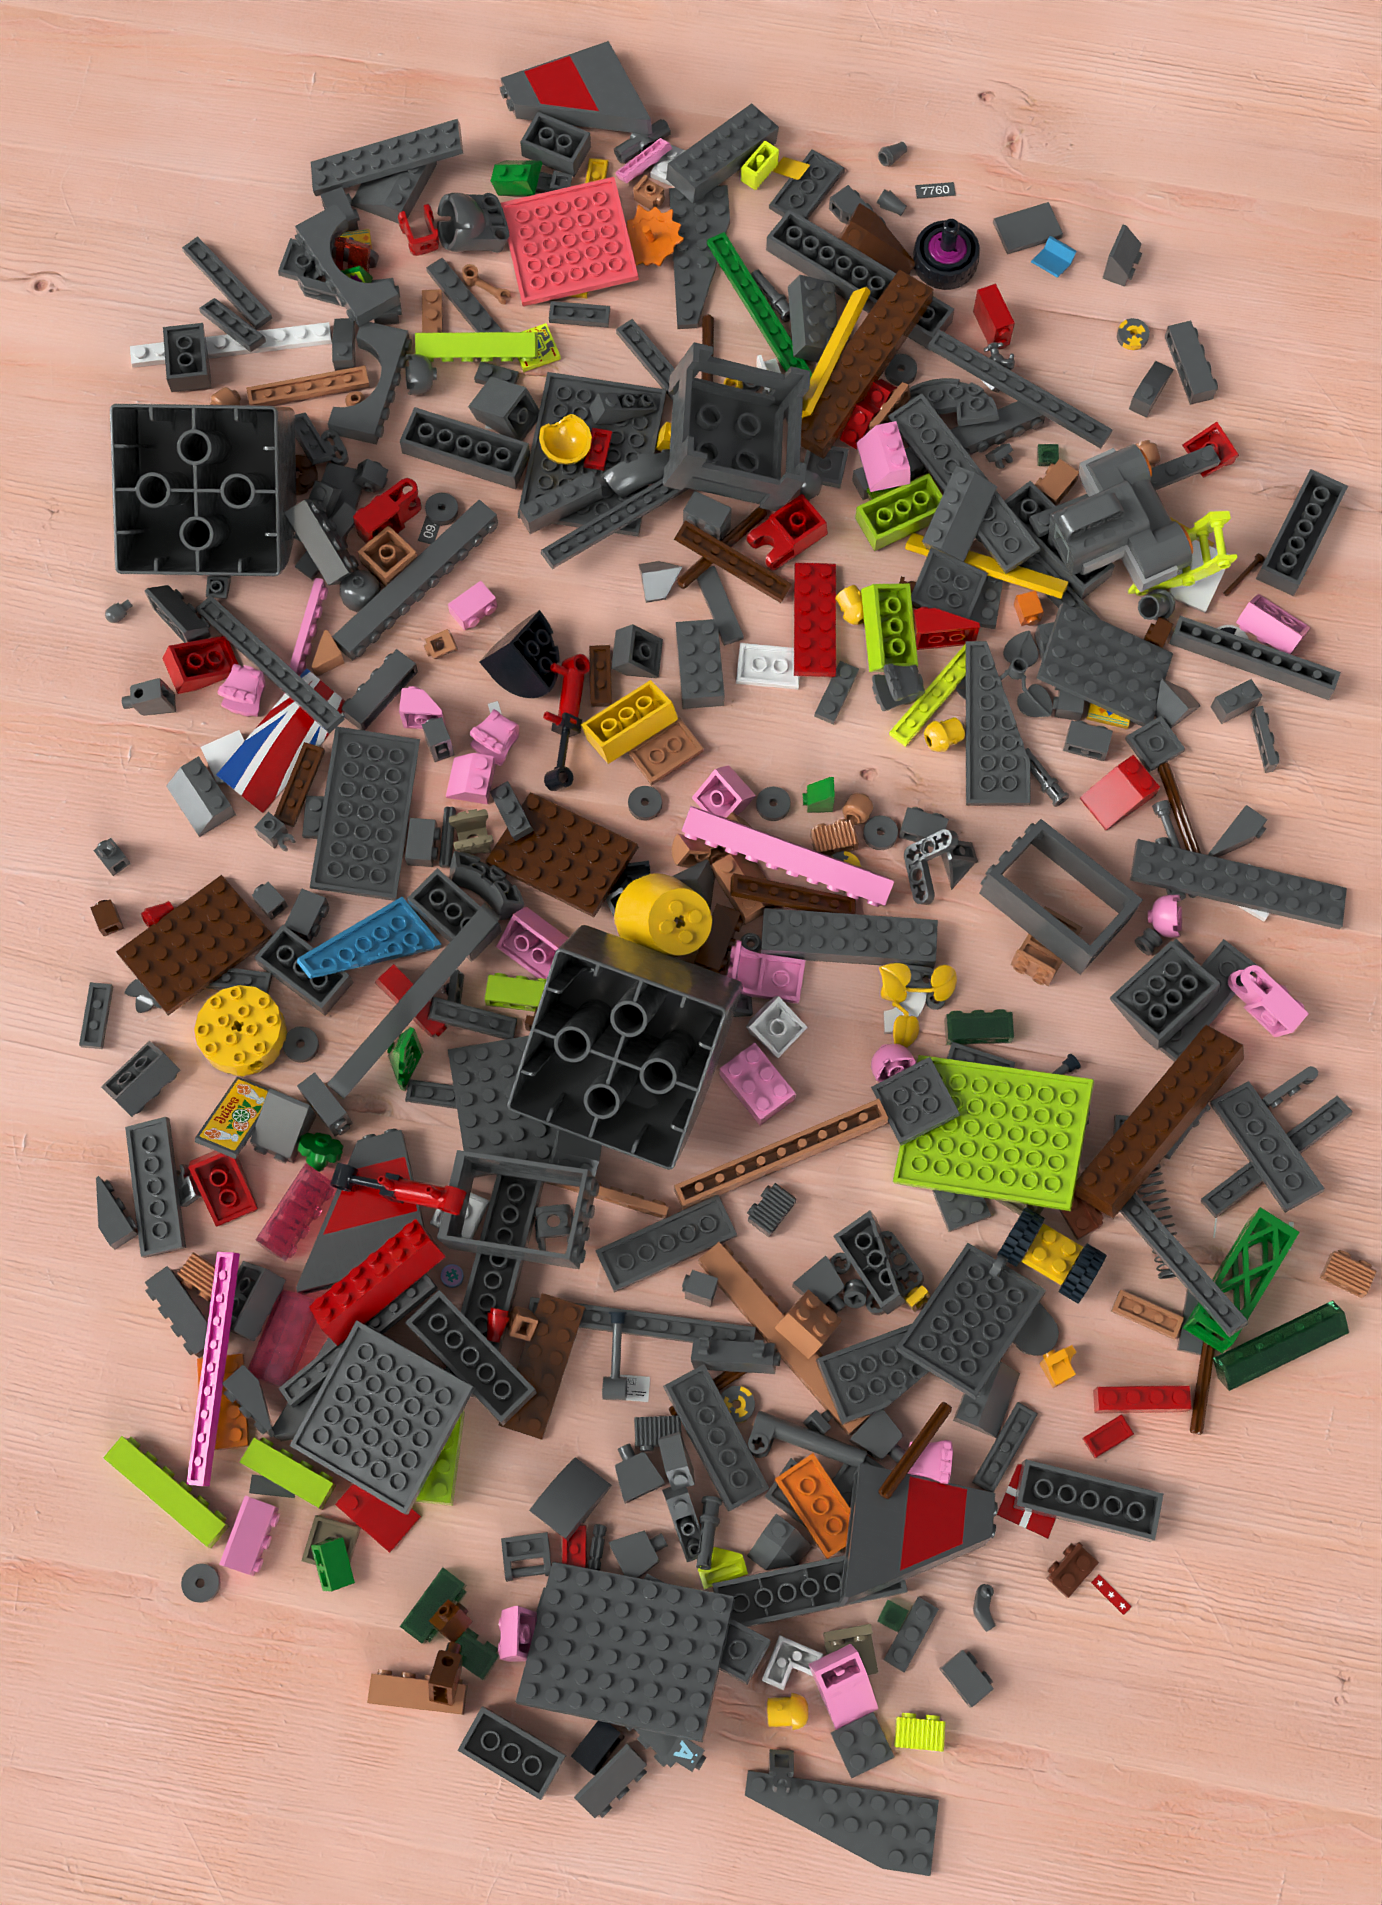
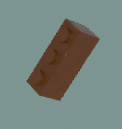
[694,903,743,974]

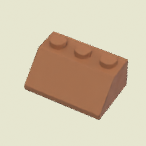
[712,852,778,925]

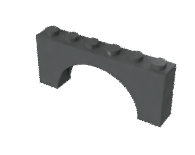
[295,204,400,327]
[328,322,412,445]

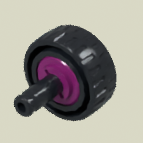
[913,219,980,290]

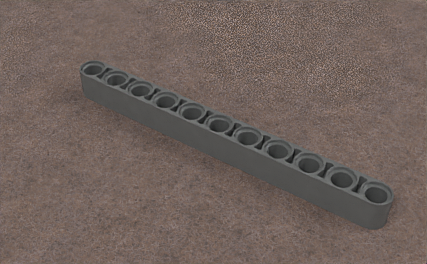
[327,903,501,1098]

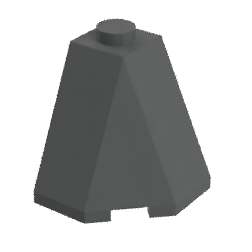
[747,1514,812,1570]

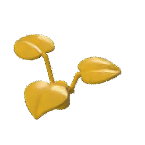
[879,963,957,1048]

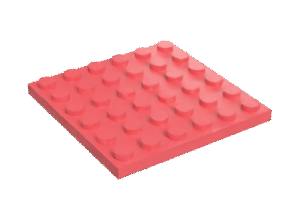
[500,177,639,307]

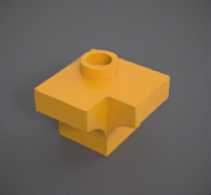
[1039,1345,1077,1388]

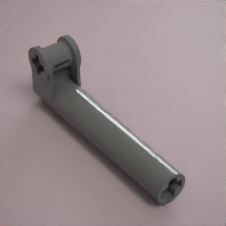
[748,1410,868,1468]

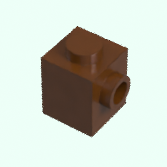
[429,1599,473,1642]

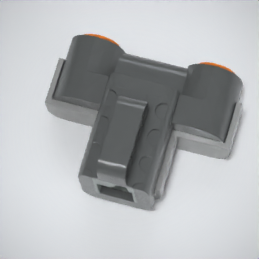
[1049,444,1193,592]

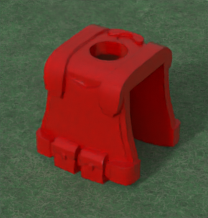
[398,204,440,256]

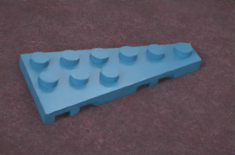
[297,897,442,979]

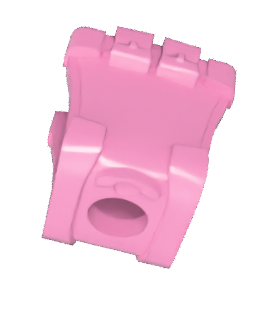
[217,664,266,717]
[470,709,519,766]
[907,1440,953,1484]

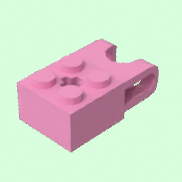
[1228,965,1309,1037]

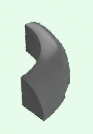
[603,449,670,498]
[449,851,524,920]

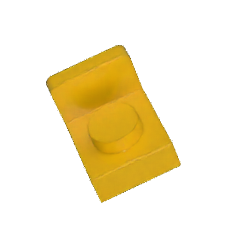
[905,1281,931,1312]

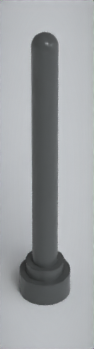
[1152,800,1196,898]

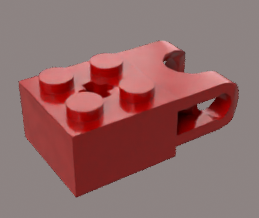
[353,478,422,544]
[747,494,828,571]

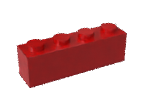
[1093,1386,1191,1413]

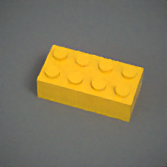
[581,680,678,764]

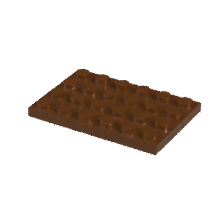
[486,792,639,918]
[116,875,273,1016]

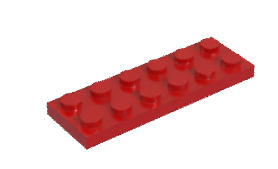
[794,563,836,677]

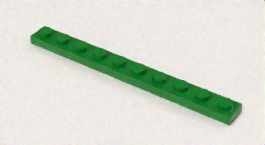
[707,232,812,378]

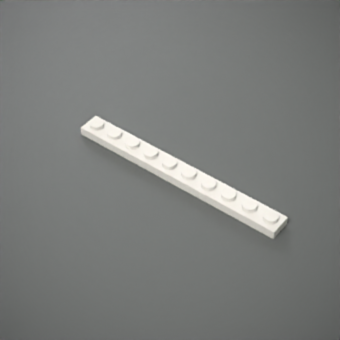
[130,322,332,368]

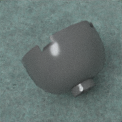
[405,354,437,395]
[340,570,381,612]

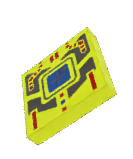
[517,323,561,372]

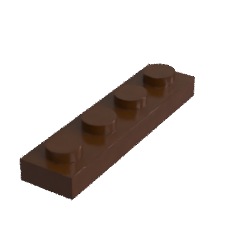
[274,742,325,827]

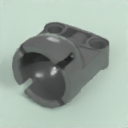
[437,193,509,253]

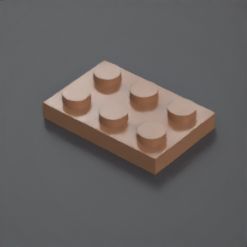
[627,717,703,786]

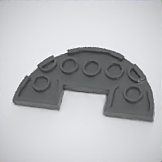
[907,378,999,427]

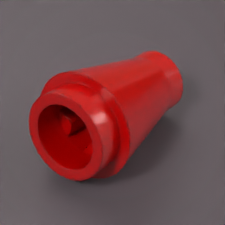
[141,901,174,928]
[486,1307,510,1343]

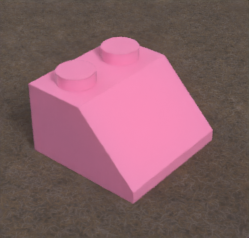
[399,686,446,729]
[446,753,496,805]
[692,765,756,818]
[498,1606,537,1662]

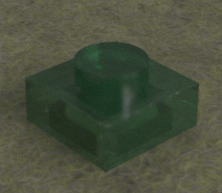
[1037,444,1059,466]
[877,1600,909,1633]

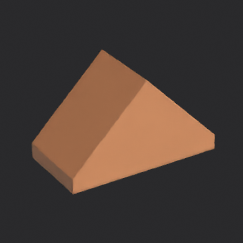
[311,630,344,676]

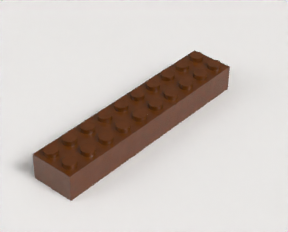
[801,270,934,459]
[1075,1025,1244,1219]

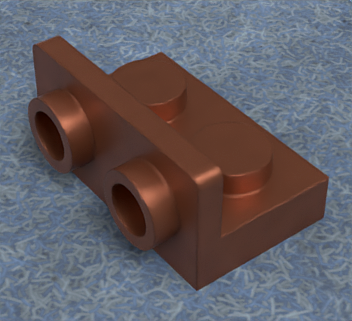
[1059,1191,1104,1240]
[1046,1542,1099,1598]

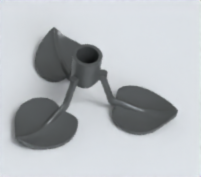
[956,631,1053,717]

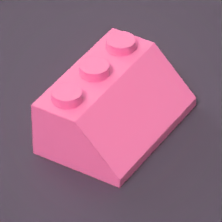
[857,421,910,492]
[1236,594,1311,654]
[496,907,568,979]
[219,1496,280,1576]

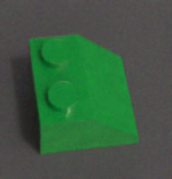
[490,160,543,196]

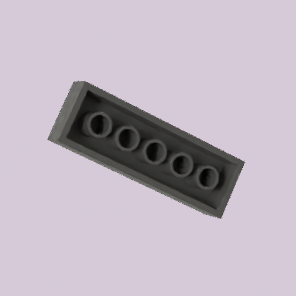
[666,103,779,203]
[400,407,530,490]
[1256,469,1348,596]
[1005,481,1115,600]
[405,1290,537,1425]
[1013,1459,1164,1542]

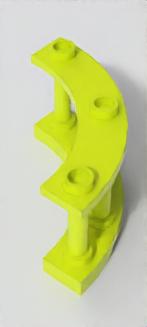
[1128,511,1238,596]

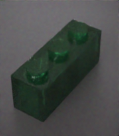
[944,1009,1014,1045]
[400,1567,467,1645]

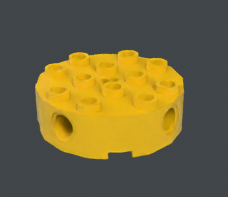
[194,985,287,1076]

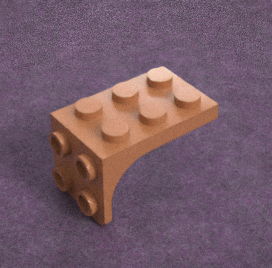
[1010,906,1083,986]

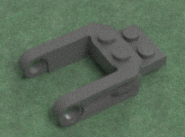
[278,238,379,307]

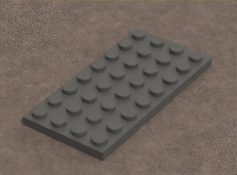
[310,726,420,901]

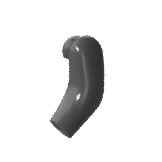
[973,1584,996,1632]

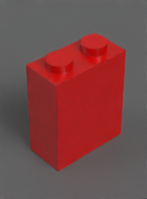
[973,283,1015,349]

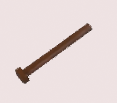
[1223,553,1265,596]

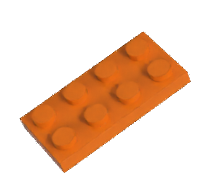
[197,1353,249,1450]
[774,1453,850,1559]

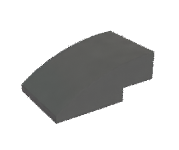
[529,1457,612,1541]

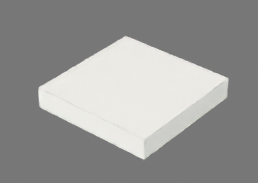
[200,730,244,785]
[430,1184,490,1239]

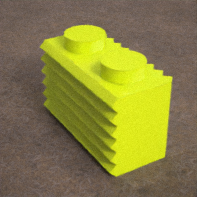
[741,141,779,190]
[894,1713,945,1752]

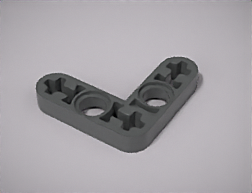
[904,829,958,905]
[866,1231,924,1315]

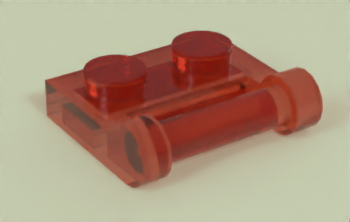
[334,237,371,273]

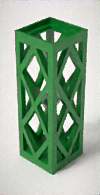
[1183,1207,1300,1353]

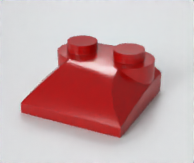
[1182,422,1239,478]

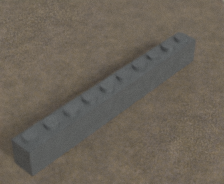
[852,401,1045,500]
[332,500,498,661]

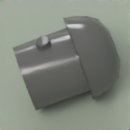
[1138,589,1176,620]

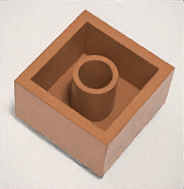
[358,525,417,587]
[775,1289,842,1359]

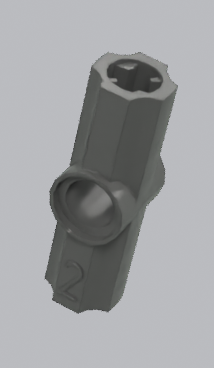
[614,119,671,164]

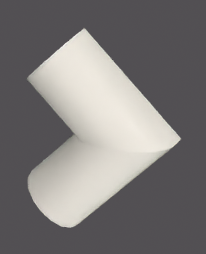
[762,1635,823,1690]

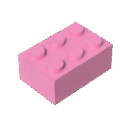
[720,1043,796,1126]

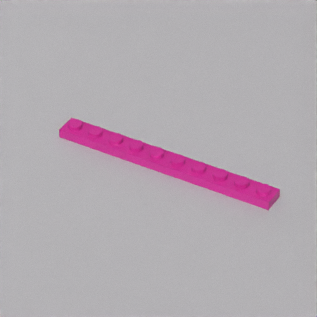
[187,1252,240,1487]

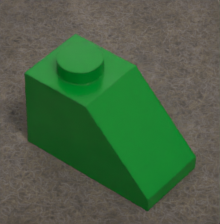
[802,777,835,813]

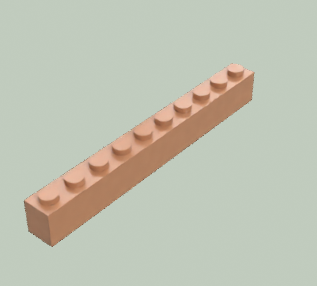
[674,1098,888,1210]
[698,1242,870,1436]

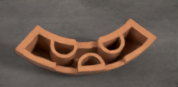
[671,812,752,868]

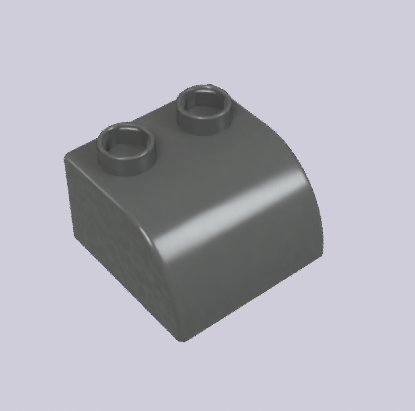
[110,404,296,576]
[507,925,743,1170]

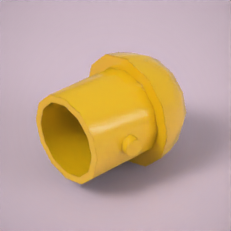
[835,585,864,625]
[924,717,965,752]
[767,1693,808,1730]

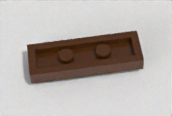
[589,645,612,707]

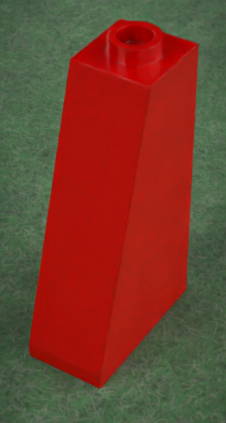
[375,964,447,1037]

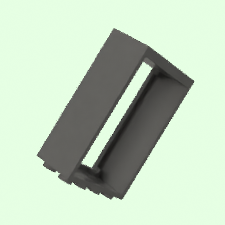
[979,819,1143,975]
[437,1150,599,1269]

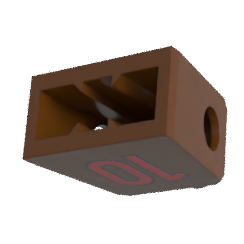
[428,1642,462,1706]

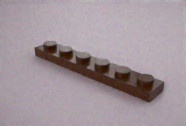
[674,520,792,603]
[730,873,856,914]

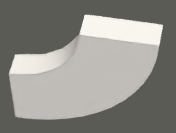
[883,992,927,1034]

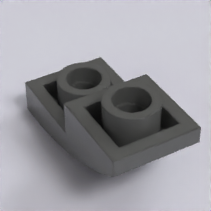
[206,575,231,599]

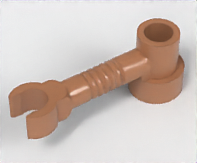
[462,264,511,304]

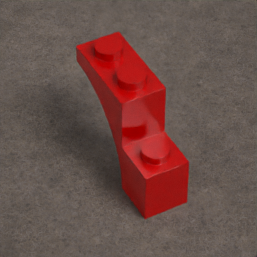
[840,378,897,450]

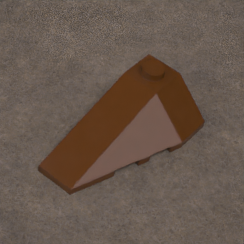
[838,203,915,275]

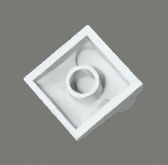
[746,996,808,1058]

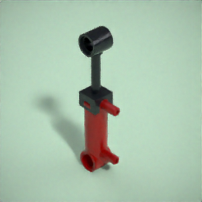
[543,654,590,791]
[330,1163,467,1215]

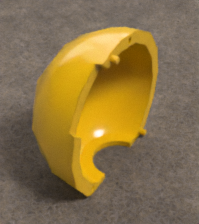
[539,414,592,465]

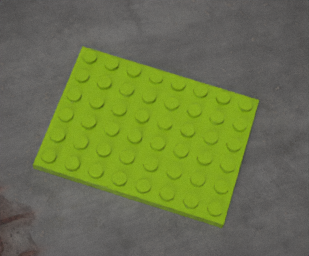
[893,1055,1094,1211]

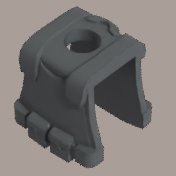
[872,664,925,711]
[535,1204,573,1251]

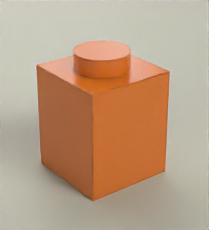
[1014,591,1044,626]

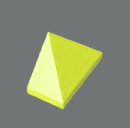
[698,1547,748,1589]

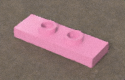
[615,138,672,184]

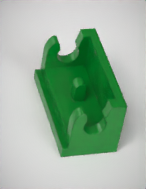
[311,1537,355,1592]

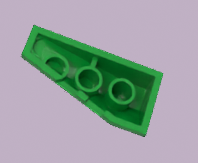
[387,1027,424,1091]

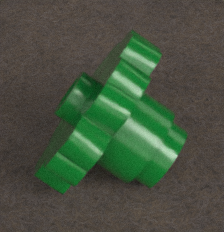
[298,1133,344,1172]

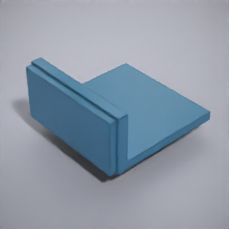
[1031,236,1077,278]

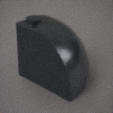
[479,610,560,698]

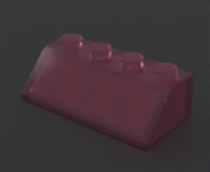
[256,1163,334,1262]
[248,1290,316,1388]

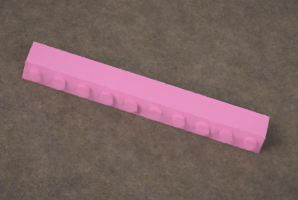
[682,806,894,907]

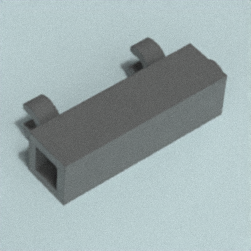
[691,1336,781,1374]

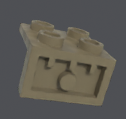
[823,1624,878,1675]

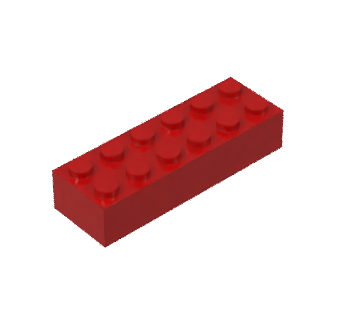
[309,1219,445,1346]

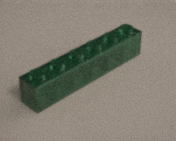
[1213,1300,1349,1391]

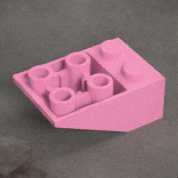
[808,1644,879,1730]

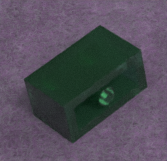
[445,1628,500,1680]

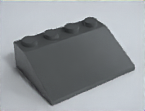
[351,161,437,224]
[1110,941,1220,1051]

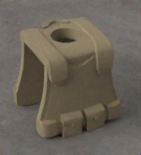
[449,809,493,855]

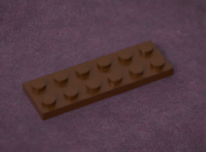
[498,1293,586,1440]

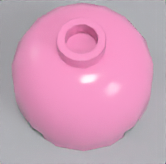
[1148,894,1182,938]
[871,1044,916,1083]

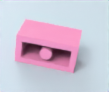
[448,581,497,631]

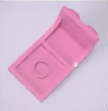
[727,940,806,1004]

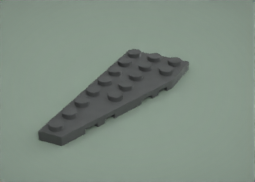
[669,185,730,329]
[966,641,1030,806]
[816,1324,929,1425]
[745,1770,939,1876]

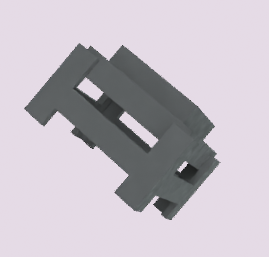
[663,342,810,511]

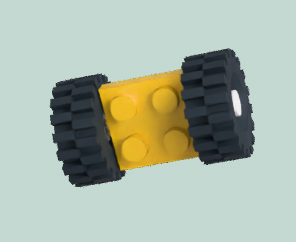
[997,1207,1107,1304]

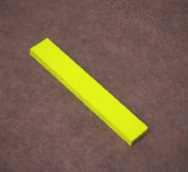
[889,644,966,747]

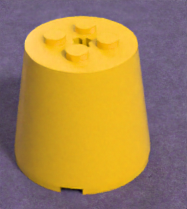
[614,873,712,957]

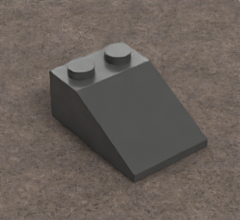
[163,323,212,392]

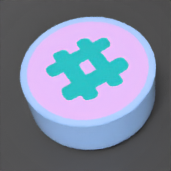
[441,1264,464,1288]

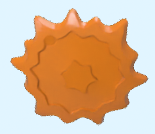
[626,205,684,266]

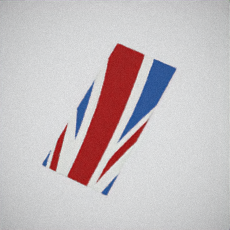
[216,668,345,813]

